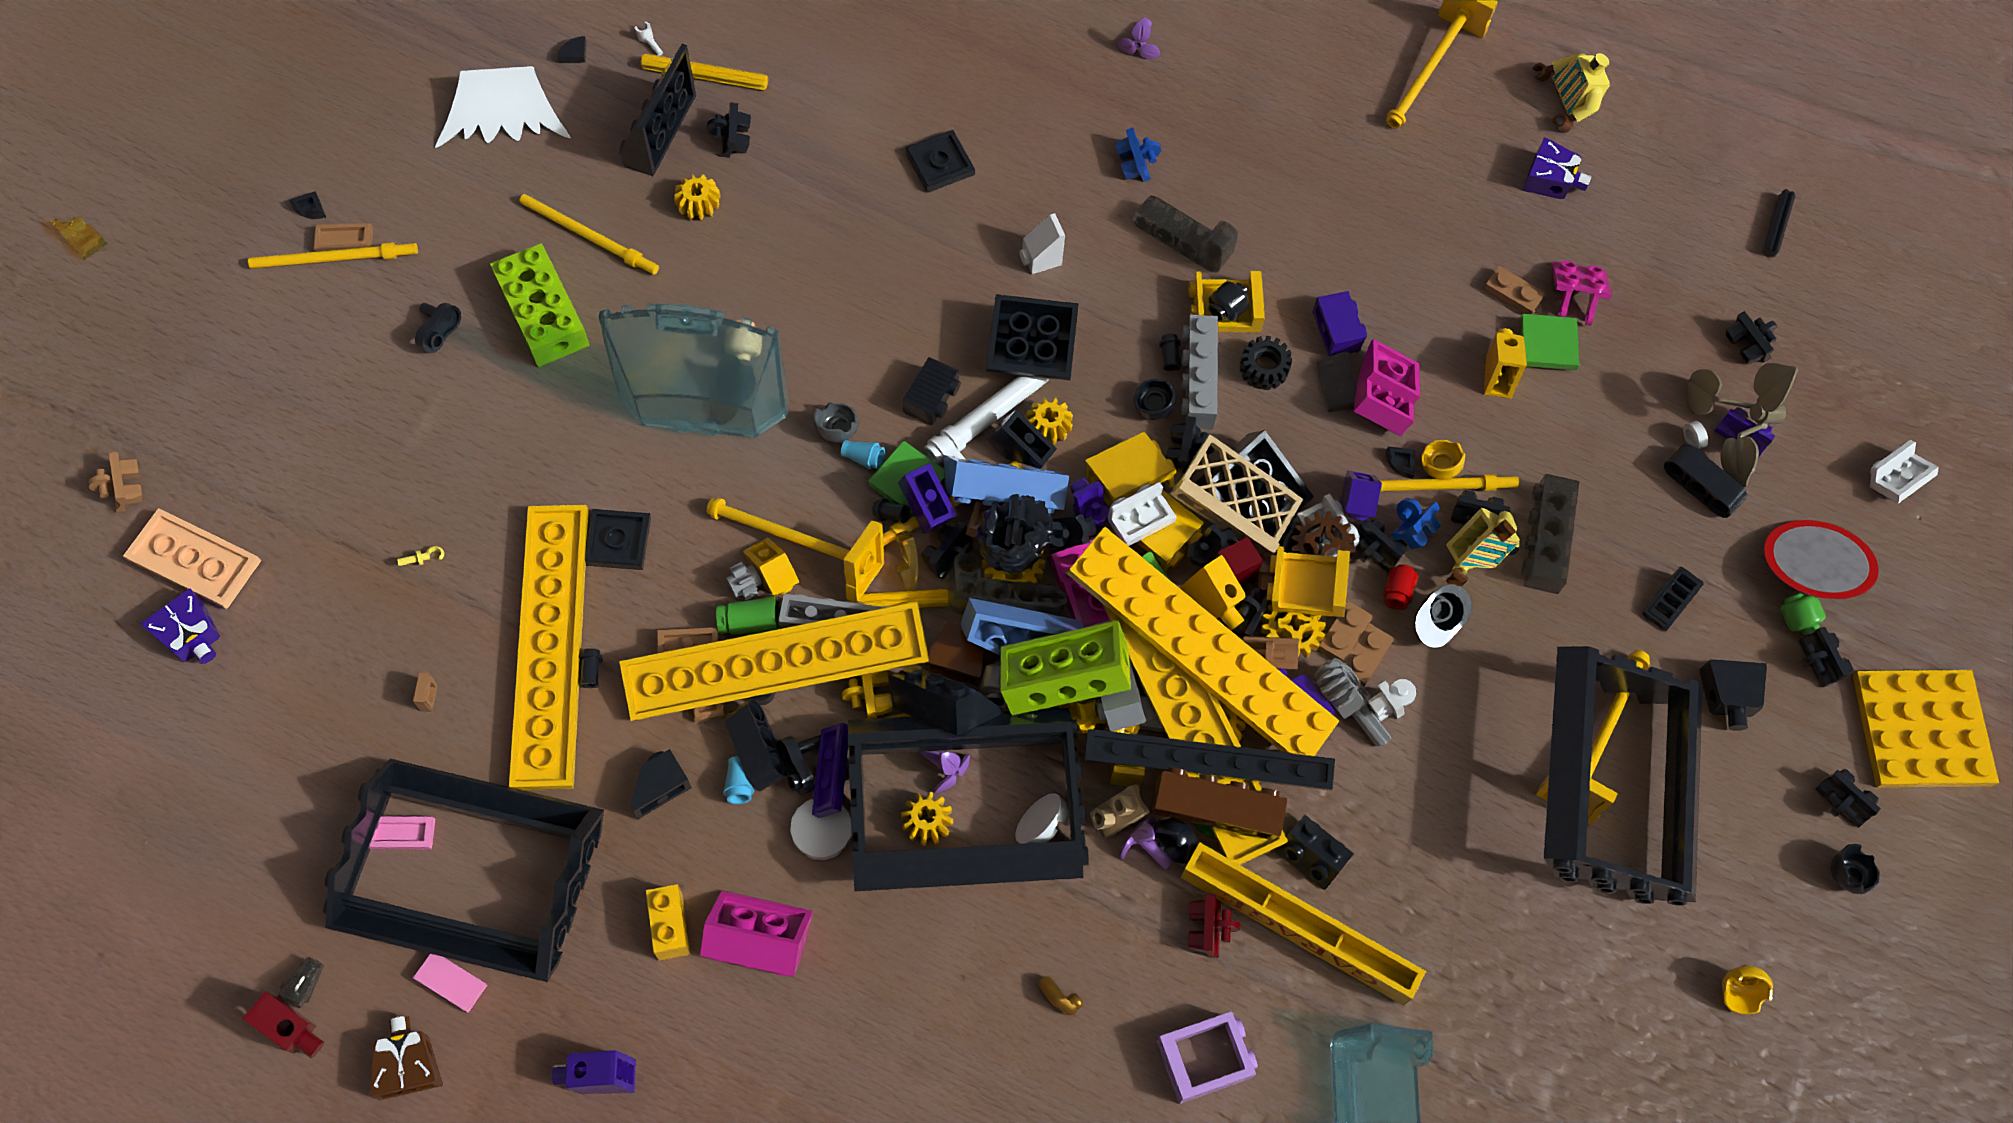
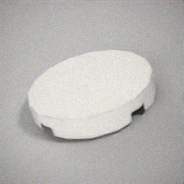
[1015,793,1068,844]
[790,799,852,860]

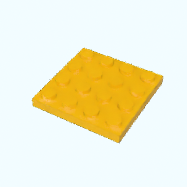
[1852,670,1999,788]

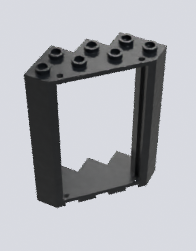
[1544,646,1702,906]
[848,708,1089,892]
[323,758,604,982]

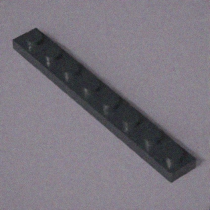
[1084,729,1335,791]

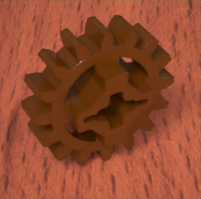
[1291,512,1356,562]

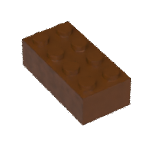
[1149,767,1288,840]

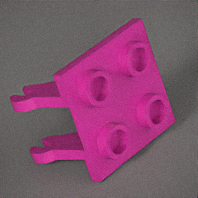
[1551,260,1612,326]

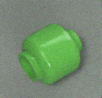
[1780,592,1826,635]

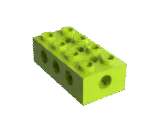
[490,243,590,367]
[1001,620,1131,715]

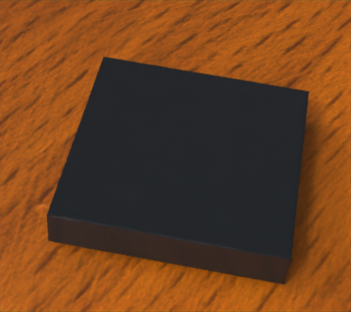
[905,130,975,193]
[585,509,651,570]

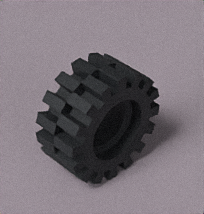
[1240,336,1292,390]

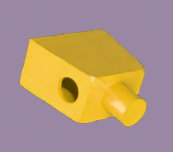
[1484,328,1527,399]
[1179,555,1245,630]

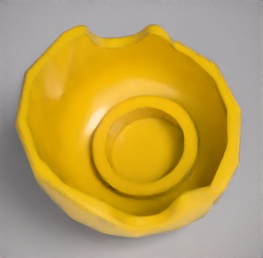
[1421,440,1465,480]
[1722,965,1773,1015]

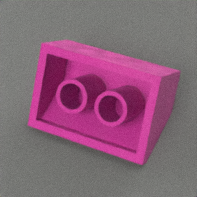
[700,890,813,977]

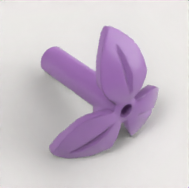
[1117,17,1161,59]
[919,751,970,793]
[1120,818,1173,869]

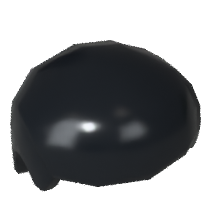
[1133,379,1176,420]
[1153,818,1197,864]
[1830,844,1880,894]

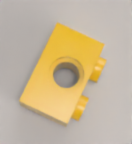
[646,884,691,961]

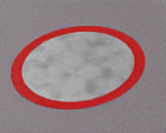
[1764,520,1879,600]

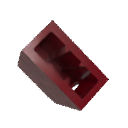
[242,991,324,1058]

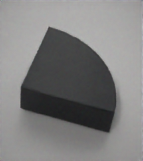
[558,36,587,63]
[289,191,326,219]
[1385,446,1416,479]

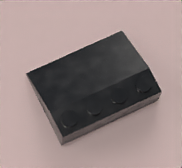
[619,43,697,176]

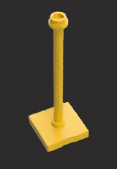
[1386,0,1498,129]
[707,498,885,602]
[1536,650,1650,826]

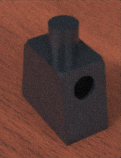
[1699,659,1767,731]

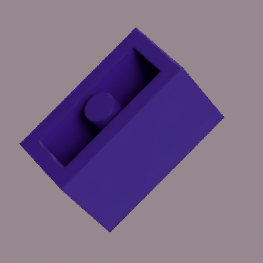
[1312,291,1367,358]
[898,463,957,534]
[1340,470,1382,520]

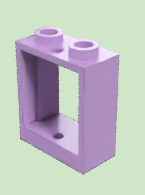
[1156,1011,1257,1104]

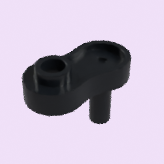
[415,303,461,353]
[777,735,821,795]

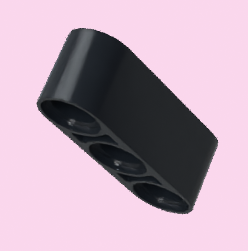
[1664,444,1748,518]
[724,699,787,791]

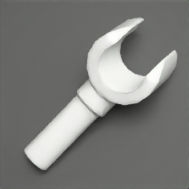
[635,21,663,56]

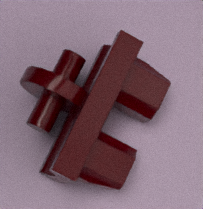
[1188,894,1240,958]

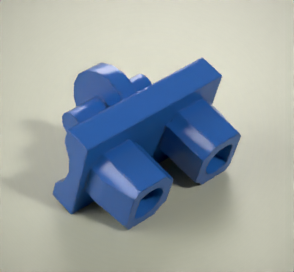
[1115,127,1161,182]
[1391,498,1441,550]

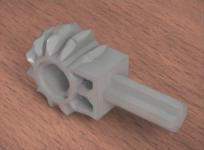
[1315,658,1391,747]

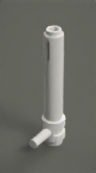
[924,375,1048,465]

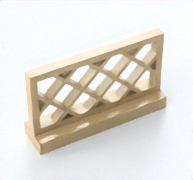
[1170,434,1303,559]

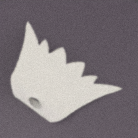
[435,66,571,148]

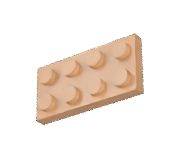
[123,508,261,610]

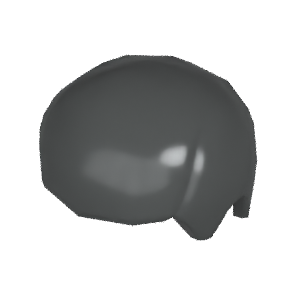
[813,402,858,443]

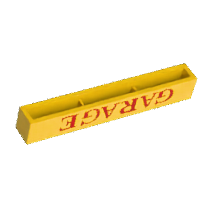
[1181,842,1426,1006]

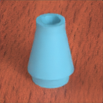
[841,440,885,470]
[723,756,754,804]

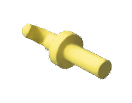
[397,546,444,566]

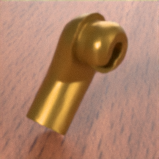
[1038,976,1083,1015]

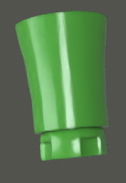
[716,595,781,635]

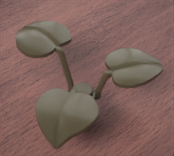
[1687,363,1799,487]

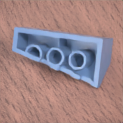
[944,455,1069,514]
[960,598,1084,655]

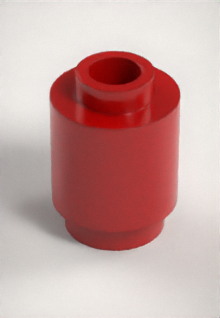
[1383,564,1419,610]

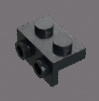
[1276,815,1354,890]

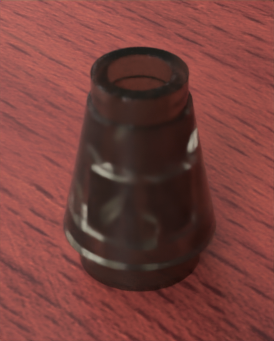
[278,957,324,1009]

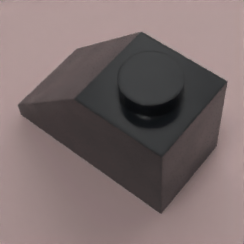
[986,409,1057,469]
[630,749,692,820]

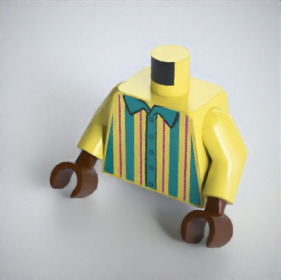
[1532,53,1610,133]
[1446,508,1520,587]

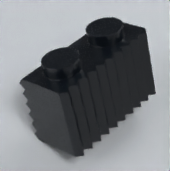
[903,357,961,425]

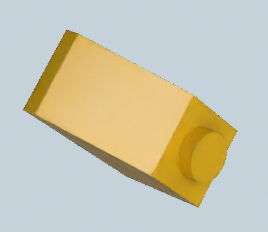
[743,537,799,595]

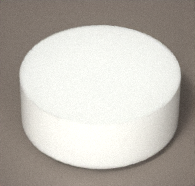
[1683,421,1708,450]

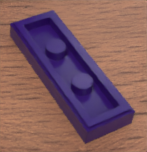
[812,723,848,818]

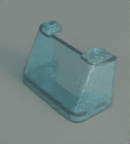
[1330,1023,1434,1123]

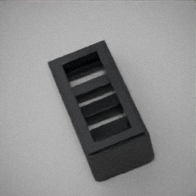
[1642,566,1704,631]

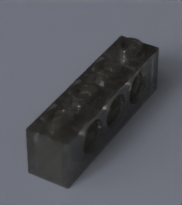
[1521,474,1580,594]

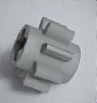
[726,562,762,600]

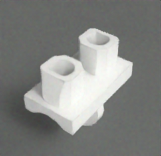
[1368,679,1416,722]

